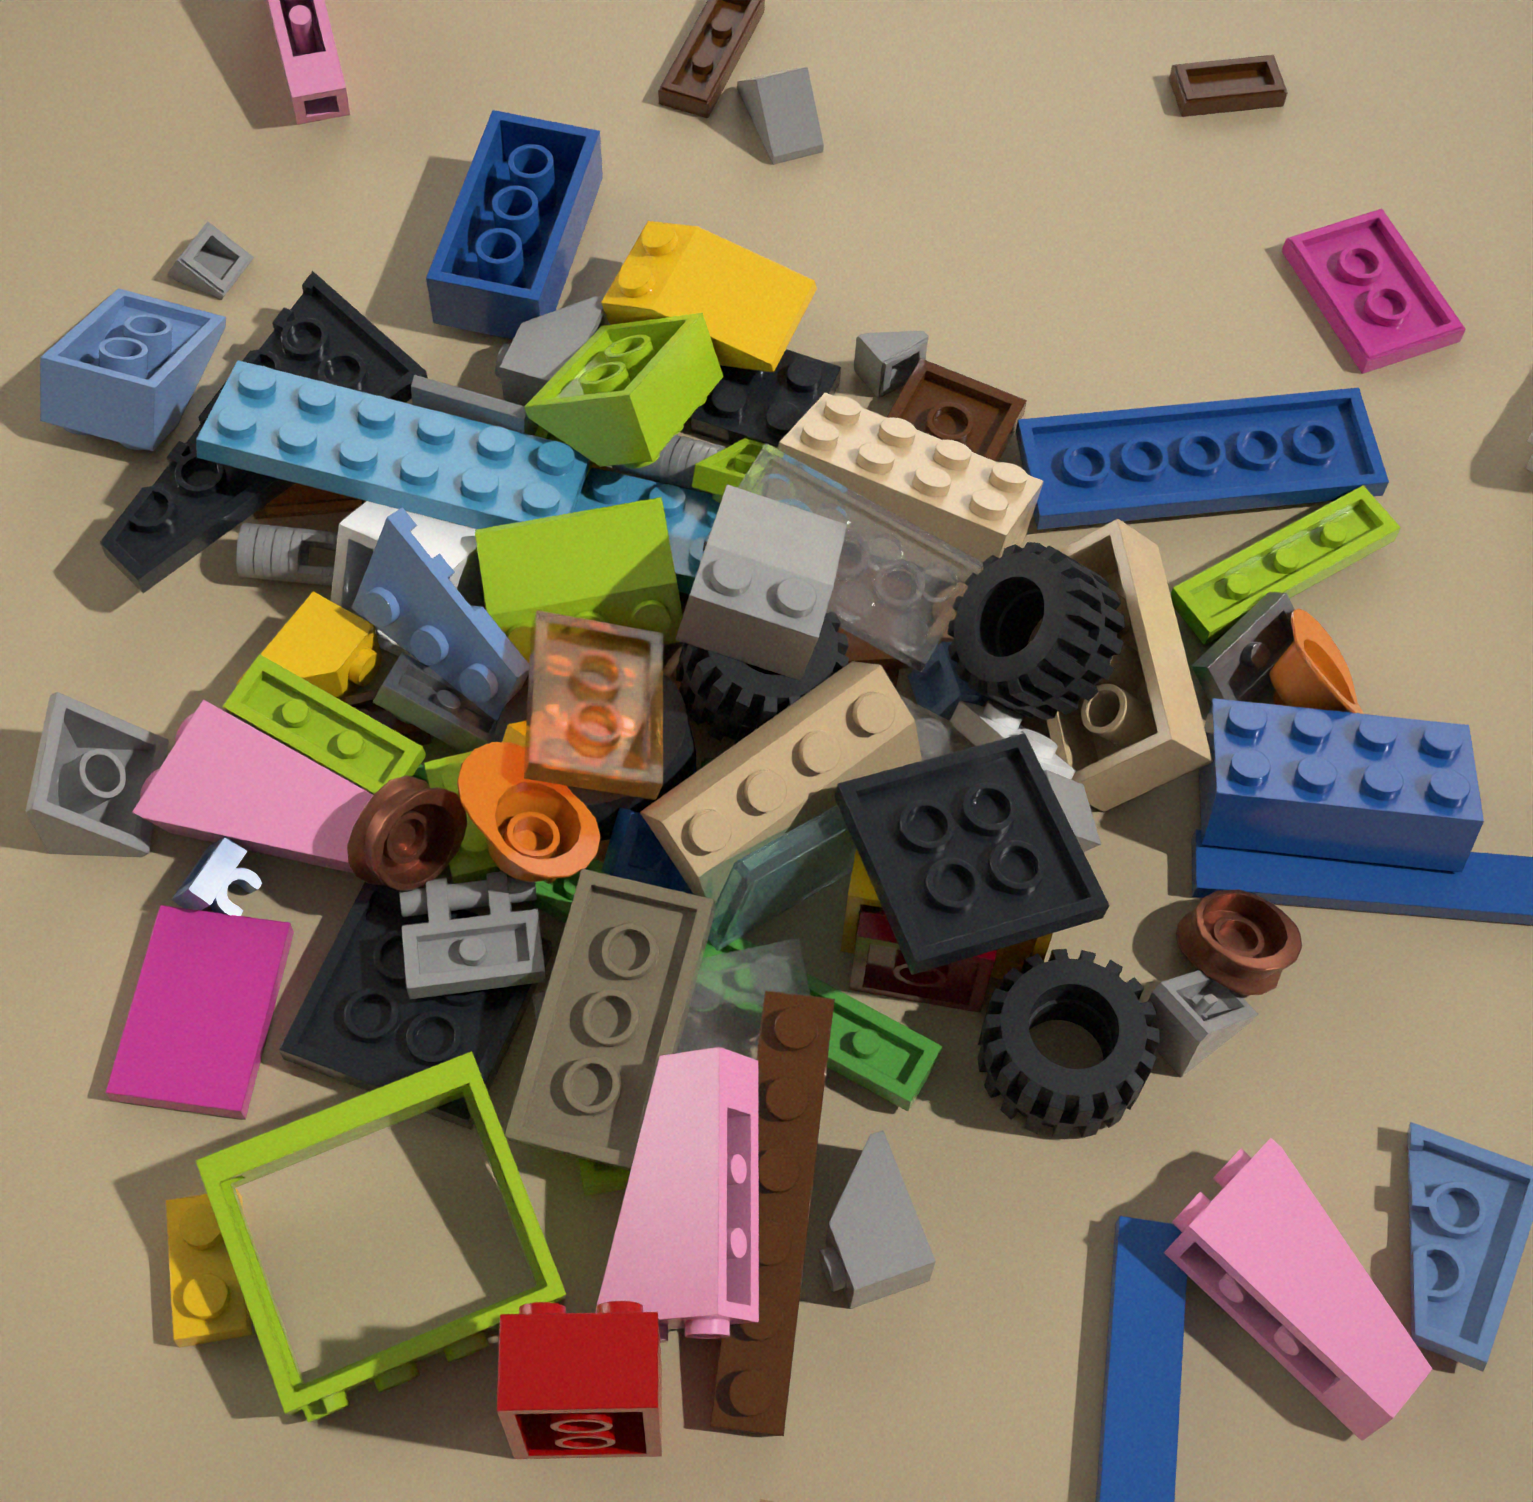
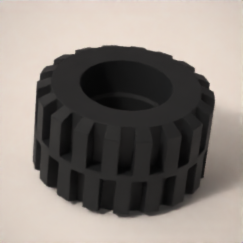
[947,542,1125,719]
[676,612,849,745]
[977,949,1160,1139]

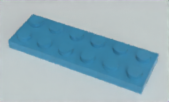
[196,360,590,529]

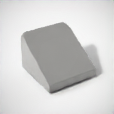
[168,221,254,300]
[854,331,929,398]

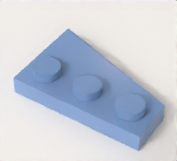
[352,507,532,721]
[1407,1122,1533,1372]

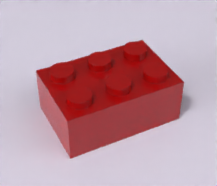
[497,1301,662,1459]

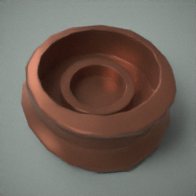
[347,775,467,891]
[1176,889,1302,995]

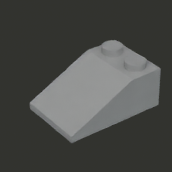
[675,484,847,681]

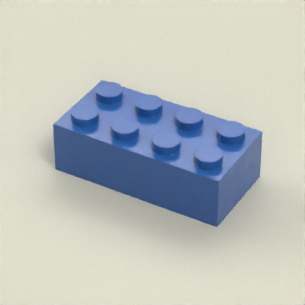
[426,110,603,339]
[1199,698,1484,872]

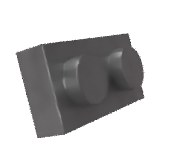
[1191,592,1295,703]
[373,652,498,754]

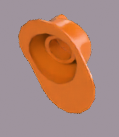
[1269,608,1364,714]
[457,742,601,884]

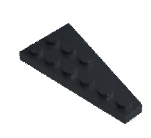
[100,271,428,594]

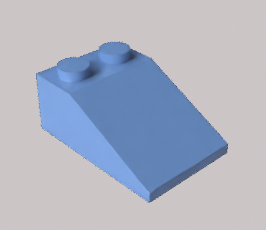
[40,288,226,451]

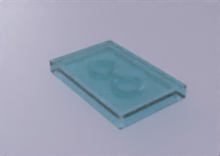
[708,805,856,951]

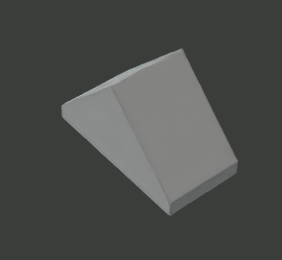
[737,67,824,165]
[1147,970,1258,1077]

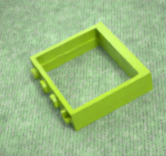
[195,1051,567,1423]

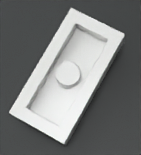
[949,700,1075,779]

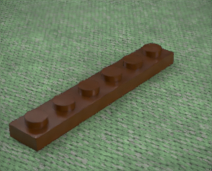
[710,991,835,1436]

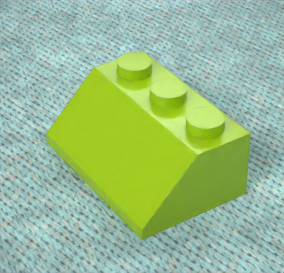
[524,313,723,469]
[475,497,683,668]

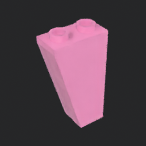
[267,0,350,125]
[132,699,373,873]
[595,1047,759,1343]
[1164,1138,1432,1441]

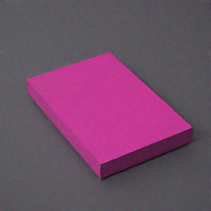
[1282,209,1466,374]
[105,905,294,1120]

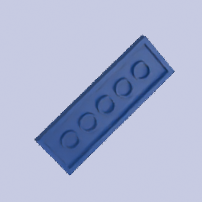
[1015,387,1389,530]

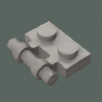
[400,871,546,999]

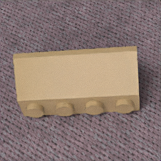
[640,661,922,922]

